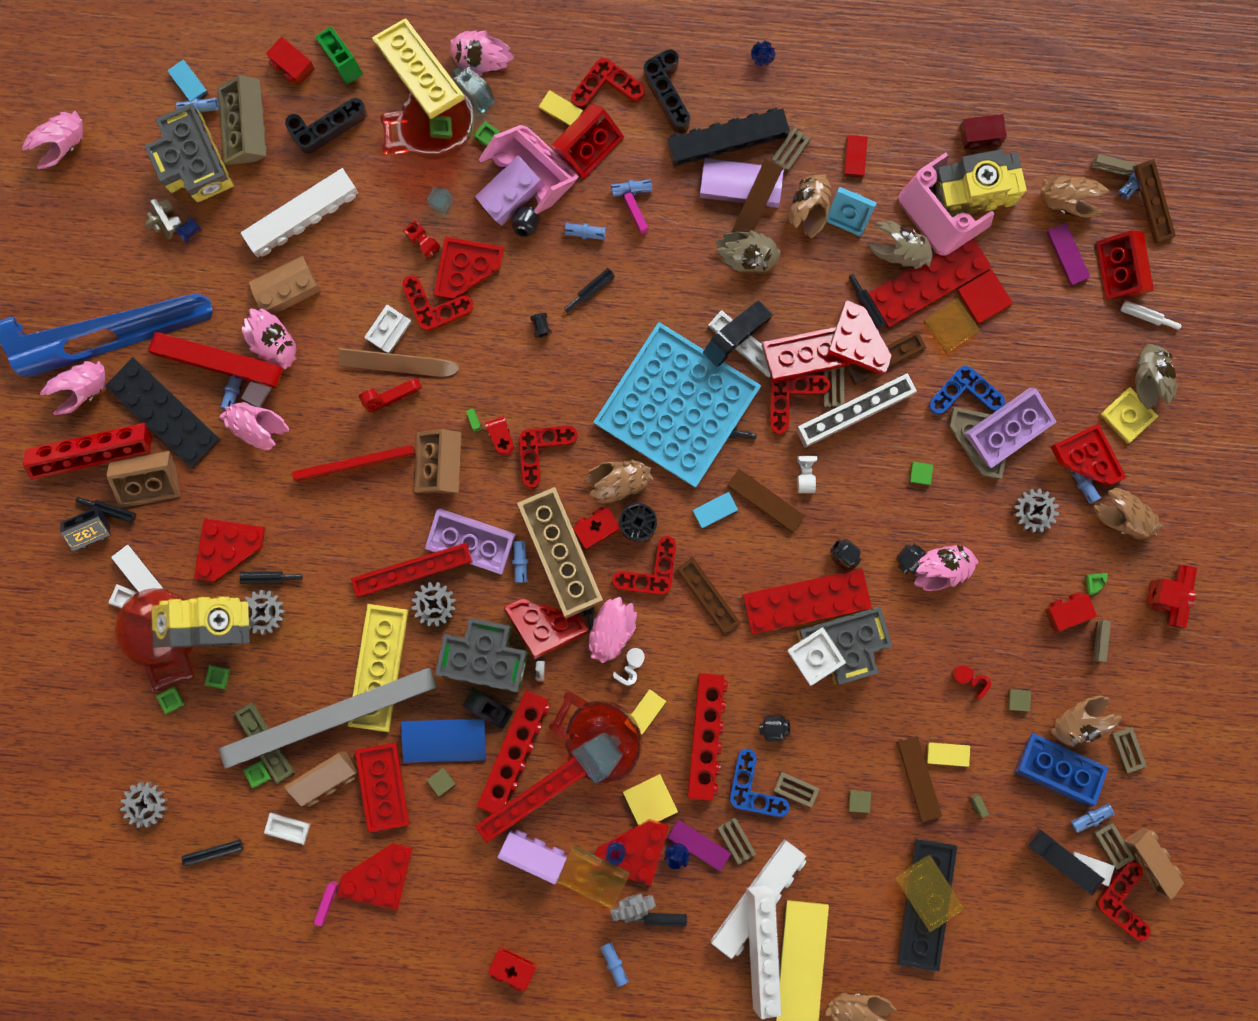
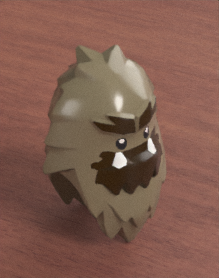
[867,221,933,269]
[716,230,781,274]
[1135,344,1178,410]

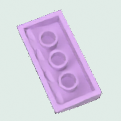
[700,158,784,208]
[964,388,1057,468]
[425,508,516,574]

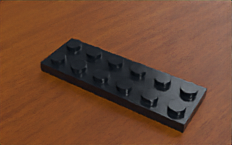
[105,357,221,468]
[897,838,958,972]

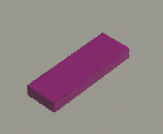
[1046,223,1090,286]
[667,819,731,871]

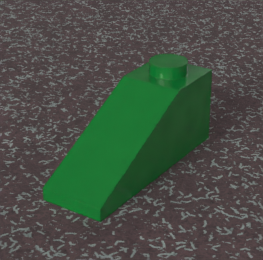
[315,26,363,85]

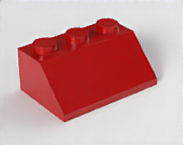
[551,103,625,179]
[1096,230,1154,300]

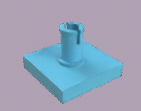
[826,187,877,236]

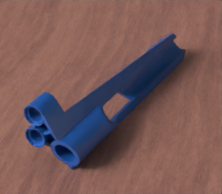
[0,293,213,377]

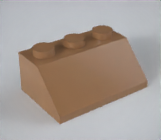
[249,256,321,315]
[414,429,461,494]
[106,451,180,508]
[284,751,358,807]
[1124,827,1184,900]

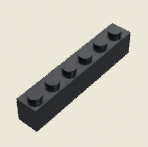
[667,108,790,167]

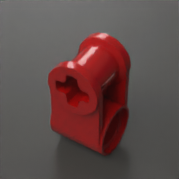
[485,415,514,457]

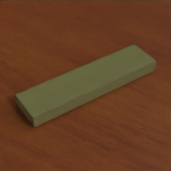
[234,702,295,784]

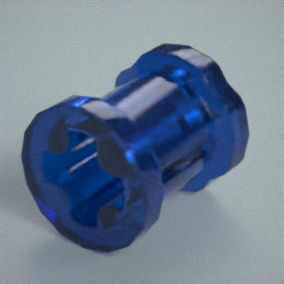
[175,216,202,243]
[606,842,625,865]

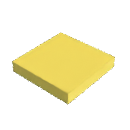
[1100,387,1158,444]
[623,774,678,825]

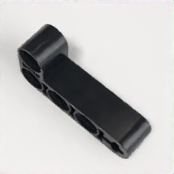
[643,49,690,133]
[285,98,367,153]
[703,300,774,367]
[1026,828,1105,896]

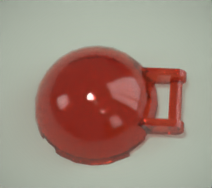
[380,93,474,160]
[115,588,195,691]
[549,691,642,784]

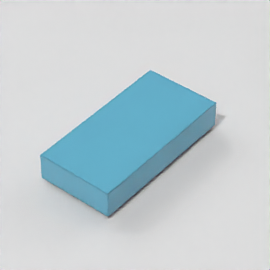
[168,59,208,101]
[693,492,738,528]

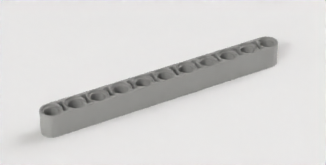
[218,668,437,769]

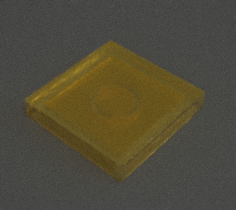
[923,298,980,354]

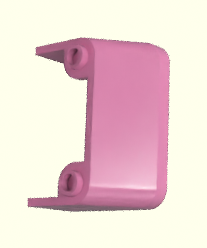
[478,125,578,214]
[898,153,995,255]

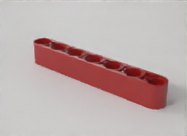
[148,332,283,388]

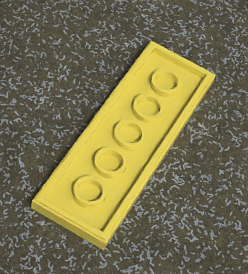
[372,18,465,119]
[348,604,409,732]
[776,900,829,1021]

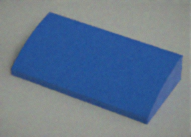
[401,719,486,763]
[1014,733,1108,808]

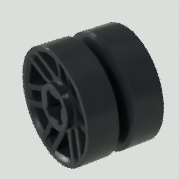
[620,503,657,542]

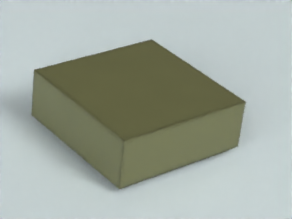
[1008,689,1031,712]
[427,767,456,796]
[848,790,871,813]
[969,794,989,817]

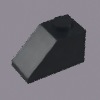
[463,688,514,729]

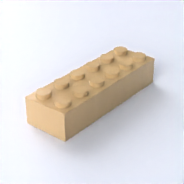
[517,487,604,618]

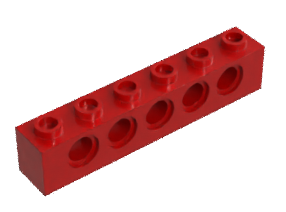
[23,423,152,480]
[687,673,728,801]
[477,690,551,813]

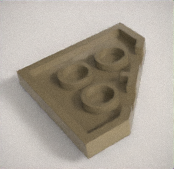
[949,407,1006,480]

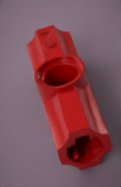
[1167,565,1198,629]

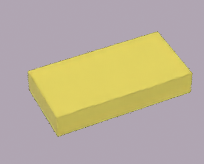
[539,90,583,126]
[625,689,666,735]
[927,742,970,767]

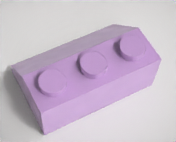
[475,155,545,226]
[497,829,567,884]

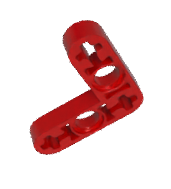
[571,58,644,109]
[402,275,474,331]
[771,375,831,435]
[358,378,422,413]
[519,426,578,488]
[612,536,676,595]
[1096,861,1151,941]

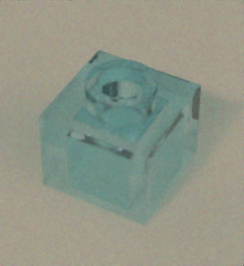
[427,186,454,214]

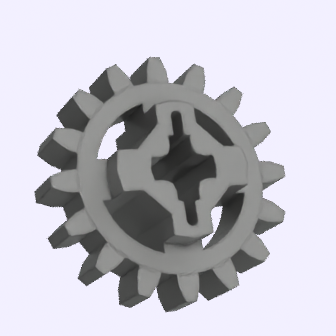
[1013,489,1059,533]
[411,582,457,627]
[245,590,286,635]
[121,782,168,828]
[610,894,656,923]

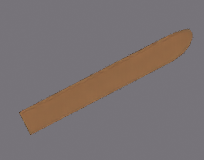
[339,348,459,377]

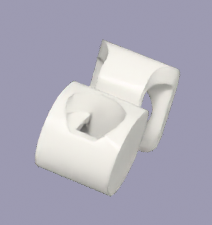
[797,456,817,493]
[613,648,644,686]

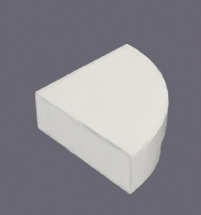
[536,661,545,682]

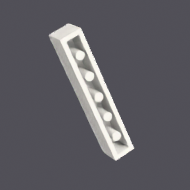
[241,168,358,257]
[796,373,917,448]
[711,839,806,959]
[746,885,781,1019]

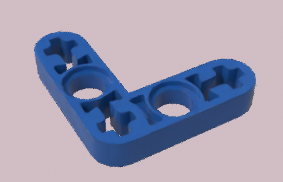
[928,366,1005,415]
[730,749,790,817]

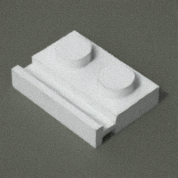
[364,305,412,354]

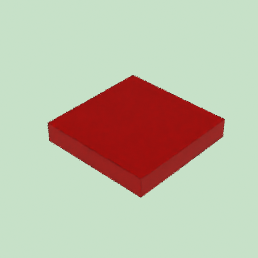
[957,270,1013,325]

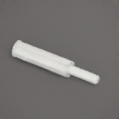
[1121,300,1181,330]

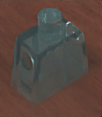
[452,67,496,115]
[572,733,622,784]

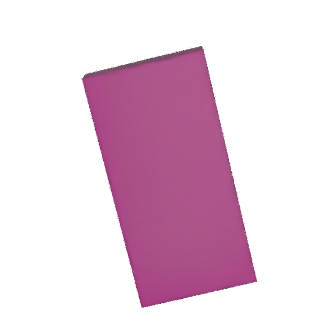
[624,193,648,236]
[314,881,339,926]

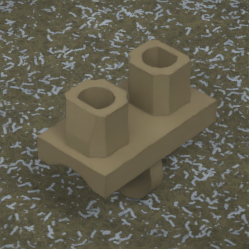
[145,199,182,239]

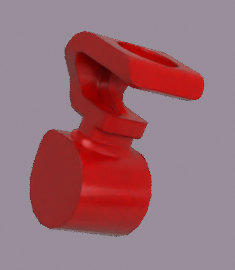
[403,220,441,259]
[952,665,991,699]

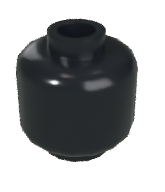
[511,206,540,237]
[830,539,861,569]
[896,543,926,574]
[759,715,791,742]

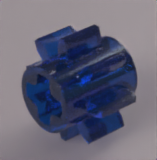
[751,40,775,67]
[664,843,690,870]

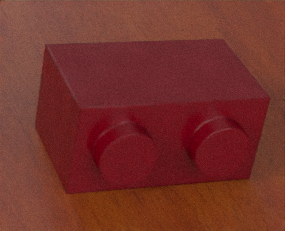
[960,114,1007,150]

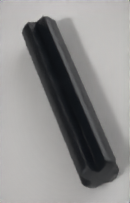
[182,839,243,866]

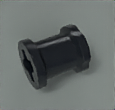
[530,313,552,338]

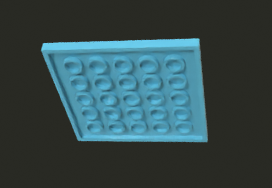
[593,322,761,488]

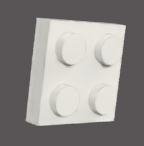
[787,627,846,686]

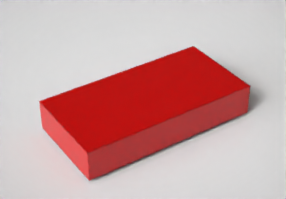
[844,135,868,177]

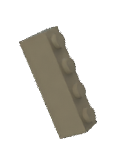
[218,75,267,165]

